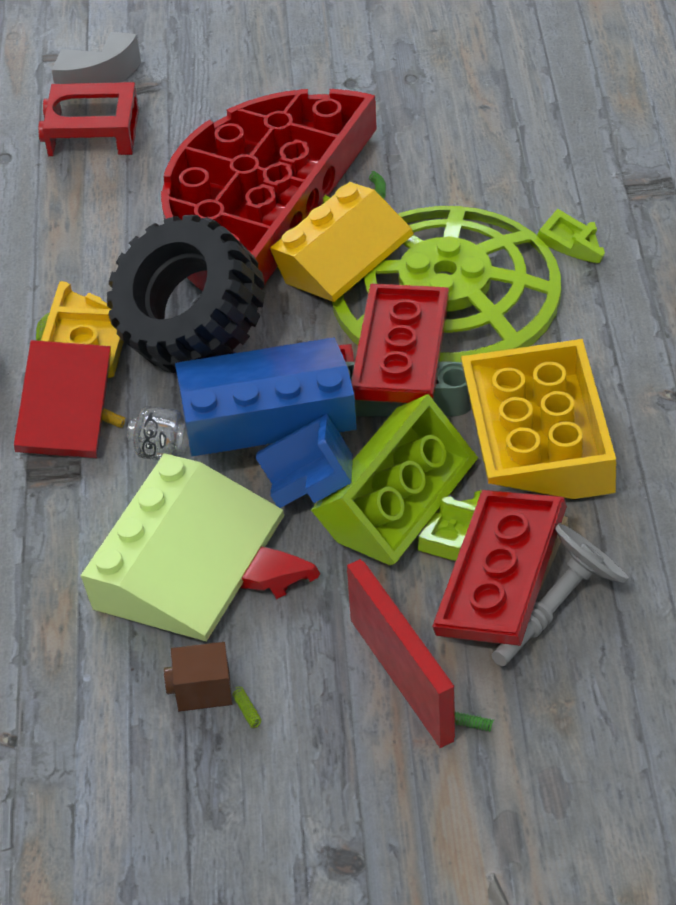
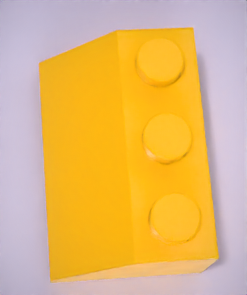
[270,182,414,302]

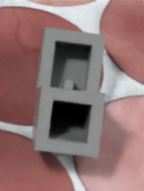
[52,32,141,84]

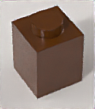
[164,642,233,712]

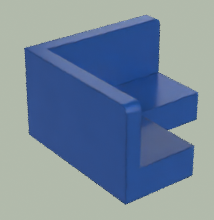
[256,414,353,508]

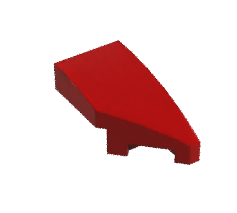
[240,547,320,599]

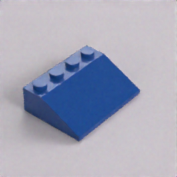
[175,337,357,457]

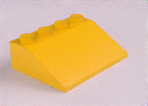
[461,339,616,499]

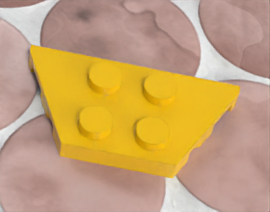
[41,281,124,378]

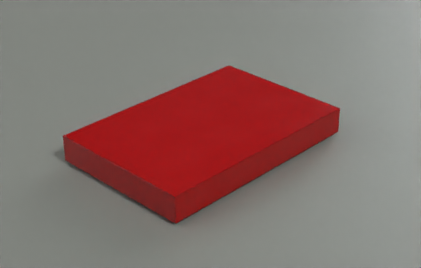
[14,340,111,458]

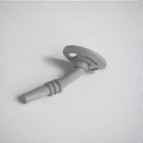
[491,523,629,666]

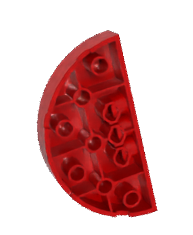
[161,89,377,291]

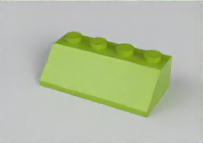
[311,394,478,565]

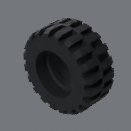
[107,215,265,373]

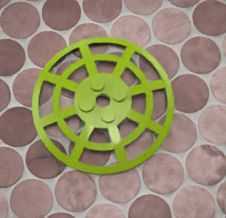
[331,206,561,363]

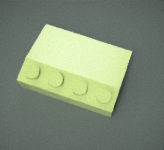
[81,453,285,642]

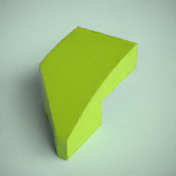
[537,208,605,263]
[418,490,482,561]

